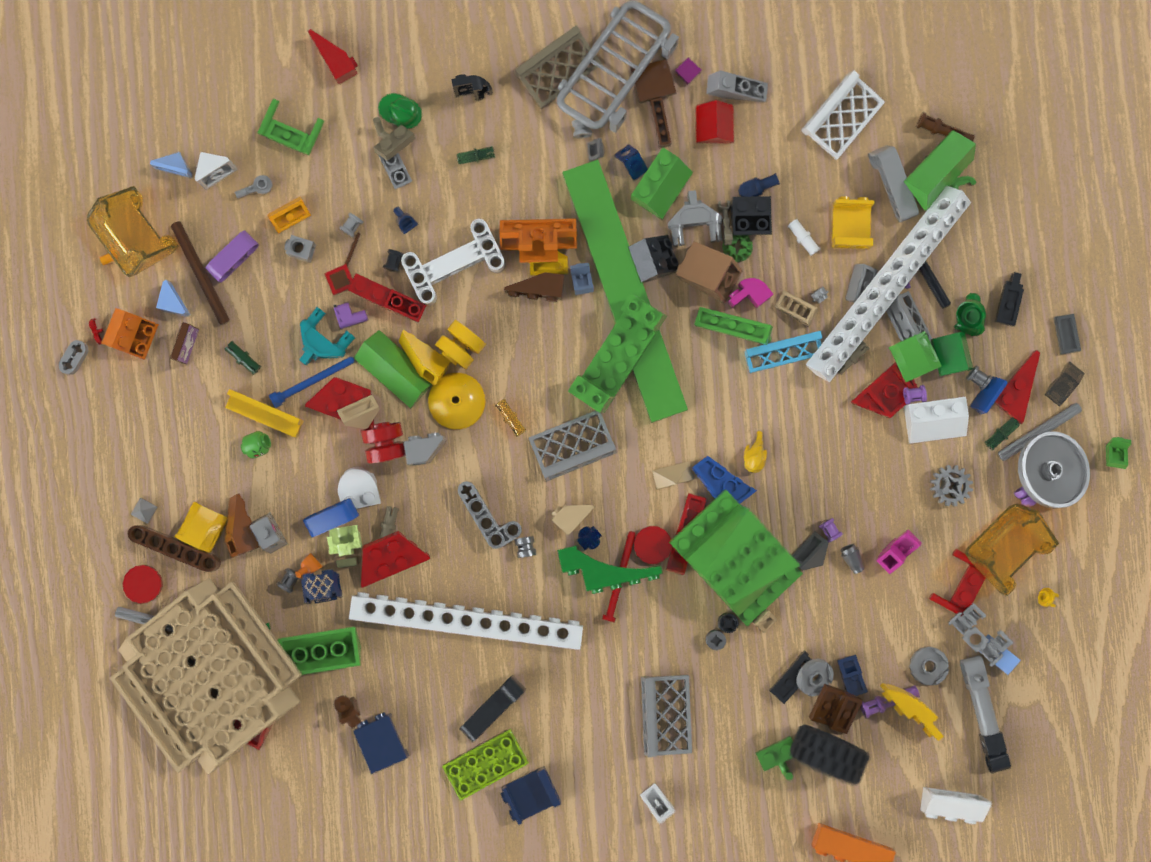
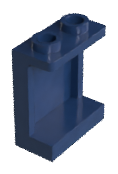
[353,712,409,774]

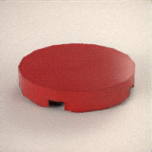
[634,526,672,564]
[123,565,163,604]

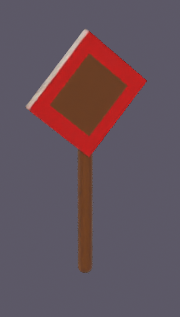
[324,232,361,296]

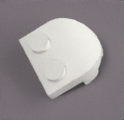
[338,467,381,509]

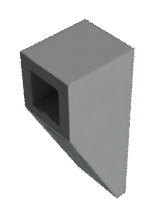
[706,70,768,102]

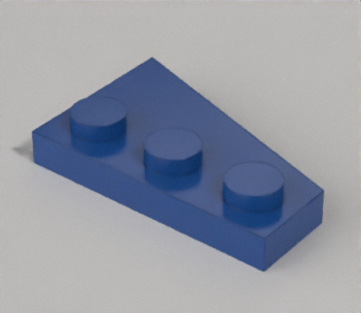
[692,456,757,504]

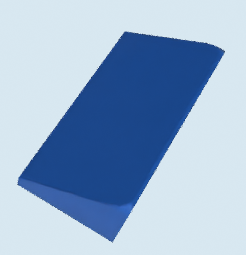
[970,376,1008,414]

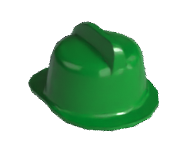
[378,93,422,129]

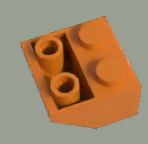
[102,308,159,360]

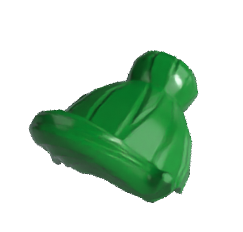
[954,293,986,336]

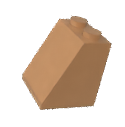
[676,241,743,304]

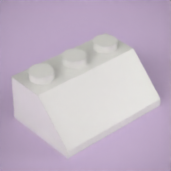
[904,397,969,444]
[920,787,991,824]

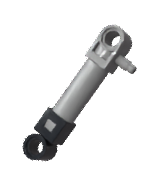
[960,655,1011,774]

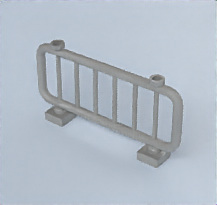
[557,1,679,133]

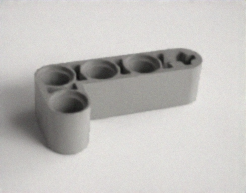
[868,145,919,223]
[458,482,522,549]

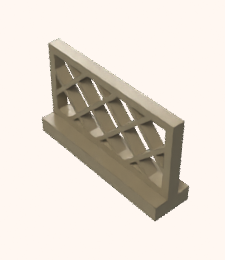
[514,25,602,109]

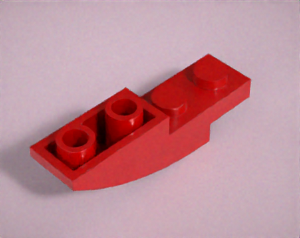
[348,273,427,323]

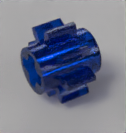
[577,526,602,550]

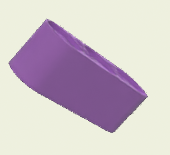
[206,230,259,283]

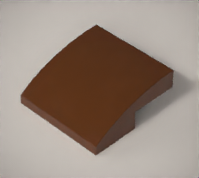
[630,59,677,103]
[809,684,863,734]

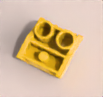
[174,502,227,553]

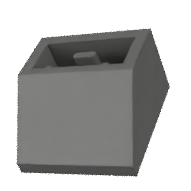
[404,433,446,466]

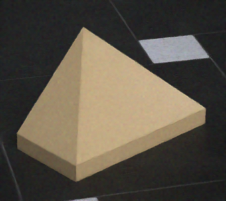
[337,395,380,429]
[652,461,694,489]

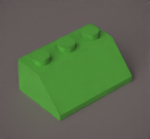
[631,147,693,220]

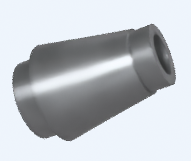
[840,544,864,574]

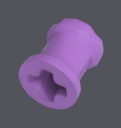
[903,385,927,405]
[818,518,843,543]

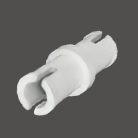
[787,219,820,256]

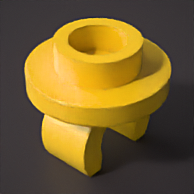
[1038,588,1059,607]

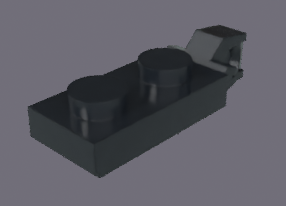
[995,272,1024,327]

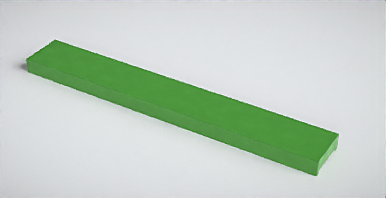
[562,160,688,423]

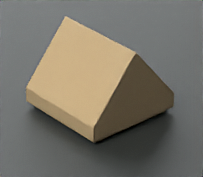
[753,609,777,633]

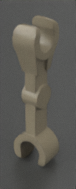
[718,200,733,245]

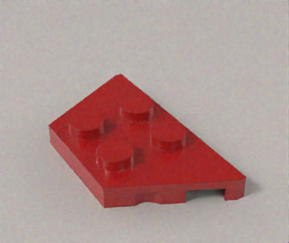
[851,362,918,418]
[305,377,374,428]
[361,531,430,588]

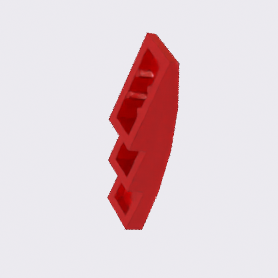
[666,493,707,575]

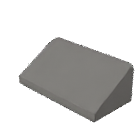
[845,264,878,303]

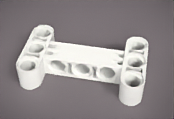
[401,219,505,306]

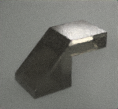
[1045,361,1085,407]

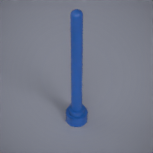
[269,357,354,408]

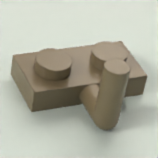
[373,117,415,161]

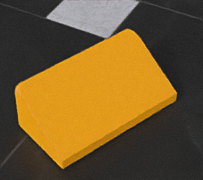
[268,196,311,234]

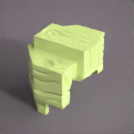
[327,525,362,556]

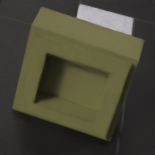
[336,557,359,568]

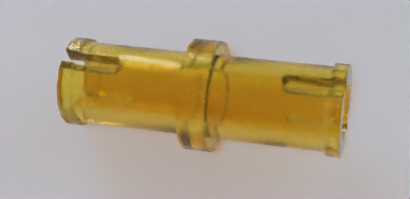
[495,399,526,437]

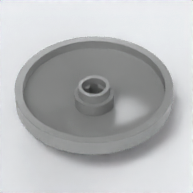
[1018,431,1090,509]

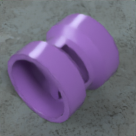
[1014,486,1037,509]

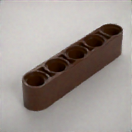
[128,525,221,572]

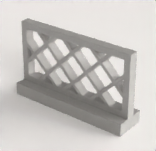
[529,411,617,482]
[641,675,692,757]

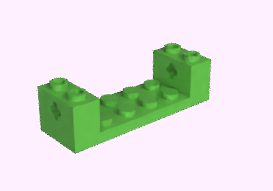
[568,293,667,413]

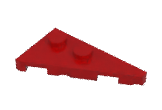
[994,350,1040,424]

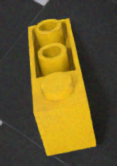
[398,329,451,386]

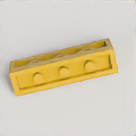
[225,389,304,438]

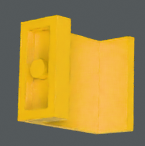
[832,196,874,249]

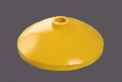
[428,373,486,430]

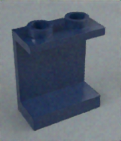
[500,766,561,825]

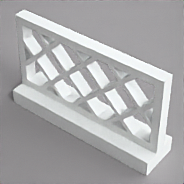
[801,70,885,160]

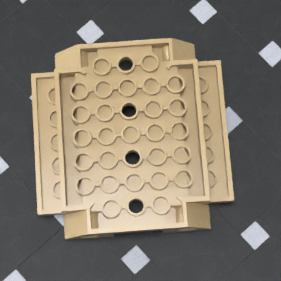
[110,578,302,775]

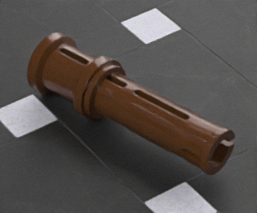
[916,112,975,142]

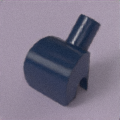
[393,207,418,234]

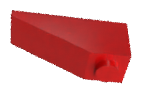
[308,29,358,85]

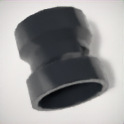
[717,613,739,633]

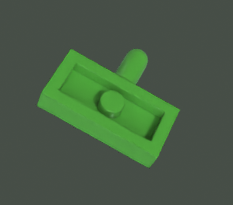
[755,736,793,780]

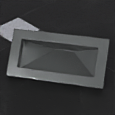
[792,532,829,571]

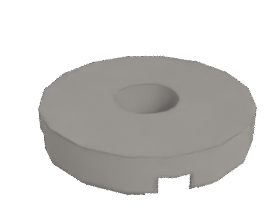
[909,647,949,686]
[797,658,834,697]

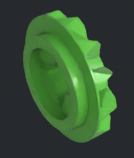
[722,233,753,262]

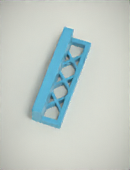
[744,331,822,373]

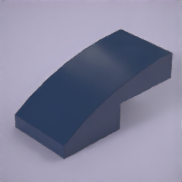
[837,655,868,696]

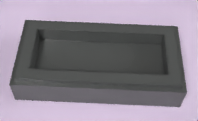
[1053,314,1081,355]

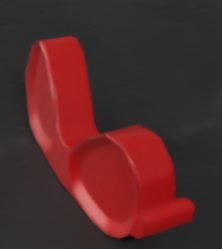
[89,318,104,345]

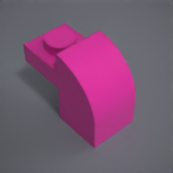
[727,278,774,309]
[876,529,921,574]

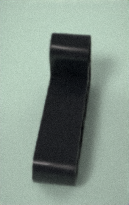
[459,675,526,742]

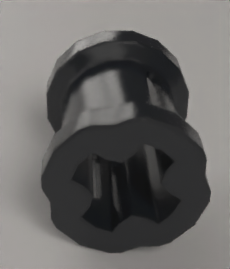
[383,249,404,273]

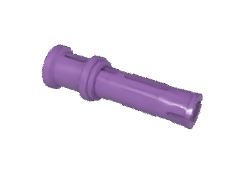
[860,685,920,719]

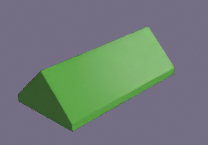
[904,131,976,210]
[354,330,433,409]
[278,627,361,675]

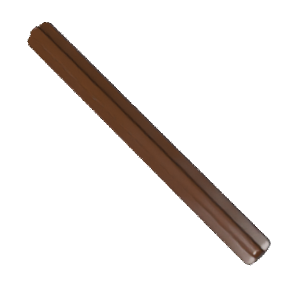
[171,221,230,325]

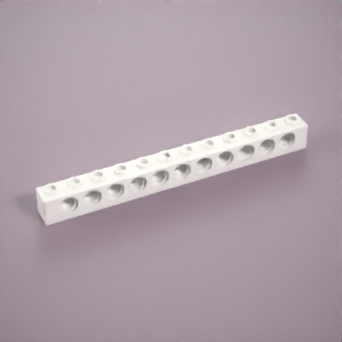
[806,186,971,382]
[349,592,583,650]

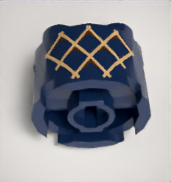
[301,569,343,604]

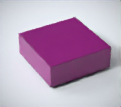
[675,57,702,85]

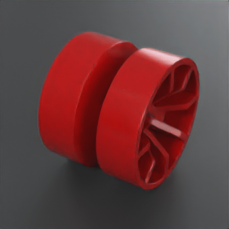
[361,422,406,463]

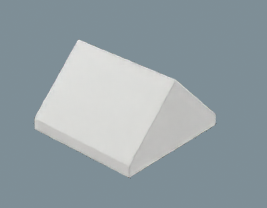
[195,152,238,190]

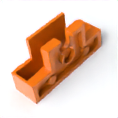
[499,219,577,263]

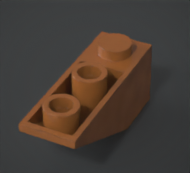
[225,493,259,558]

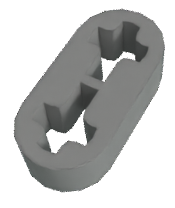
[59,340,89,375]

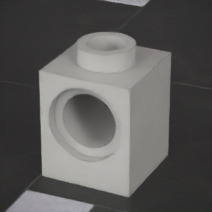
[284,235,316,263]

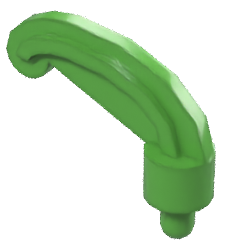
[951,176,976,189]

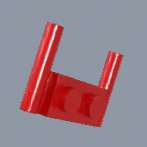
[929,549,990,617]

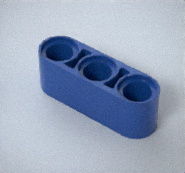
[302,498,359,537]

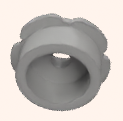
[811,287,829,303]

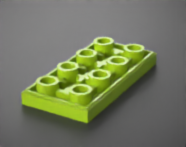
[442,728,529,801]

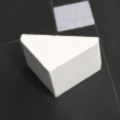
[640,783,675,824]

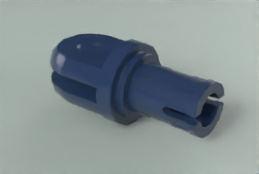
[738,173,780,197]

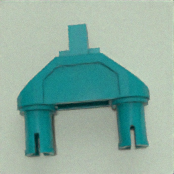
[299,307,355,366]

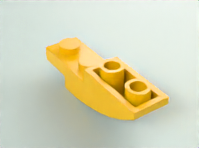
[880,683,944,741]

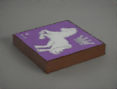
[170,322,199,365]

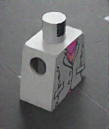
[250,512,288,554]

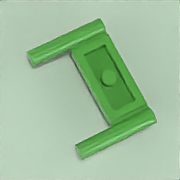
[257,99,325,156]

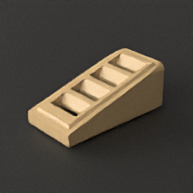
[775,291,818,327]

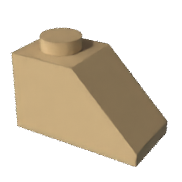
[551,505,594,536]

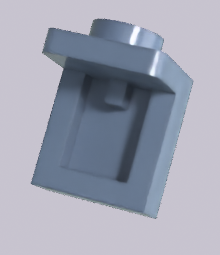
[570,263,594,295]

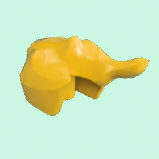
[744,431,767,473]

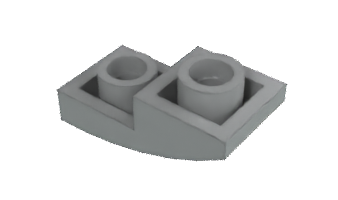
[378,153,412,190]

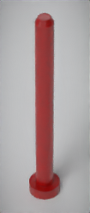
[602,531,636,623]

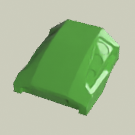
[889,331,942,382]

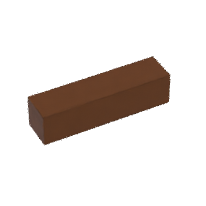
[650,97,671,148]

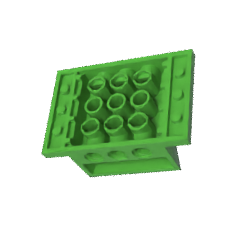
[669,489,803,626]

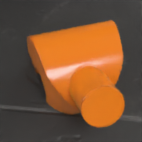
[295,553,323,578]

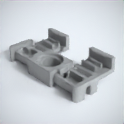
[948,603,1014,666]

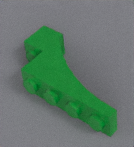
[557,546,663,594]

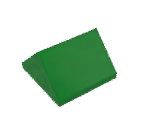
[931,332,973,376]

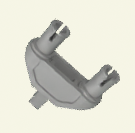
[668,190,723,247]

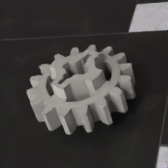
[930,465,973,506]

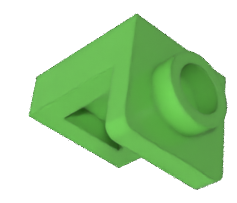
[1106,437,1132,469]

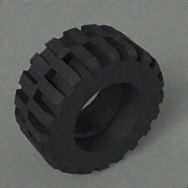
[790,724,870,785]

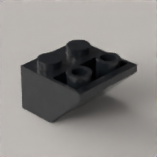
[730,196,772,235]
[629,235,679,282]

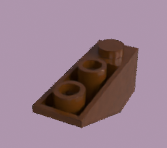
[504,272,564,302]

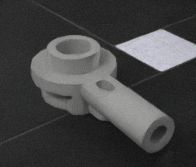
[235,175,272,199]

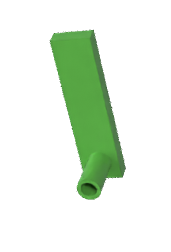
[694,307,773,345]

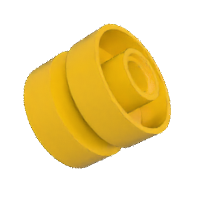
[435,320,486,370]

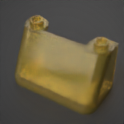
[87,186,179,277]
[965,504,1059,596]

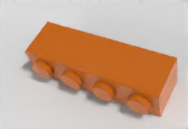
[811,823,896,862]

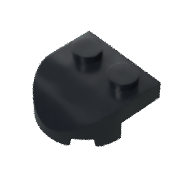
[451,74,493,101]

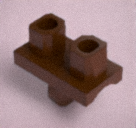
[334,695,361,729]

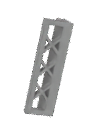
[886,291,932,344]

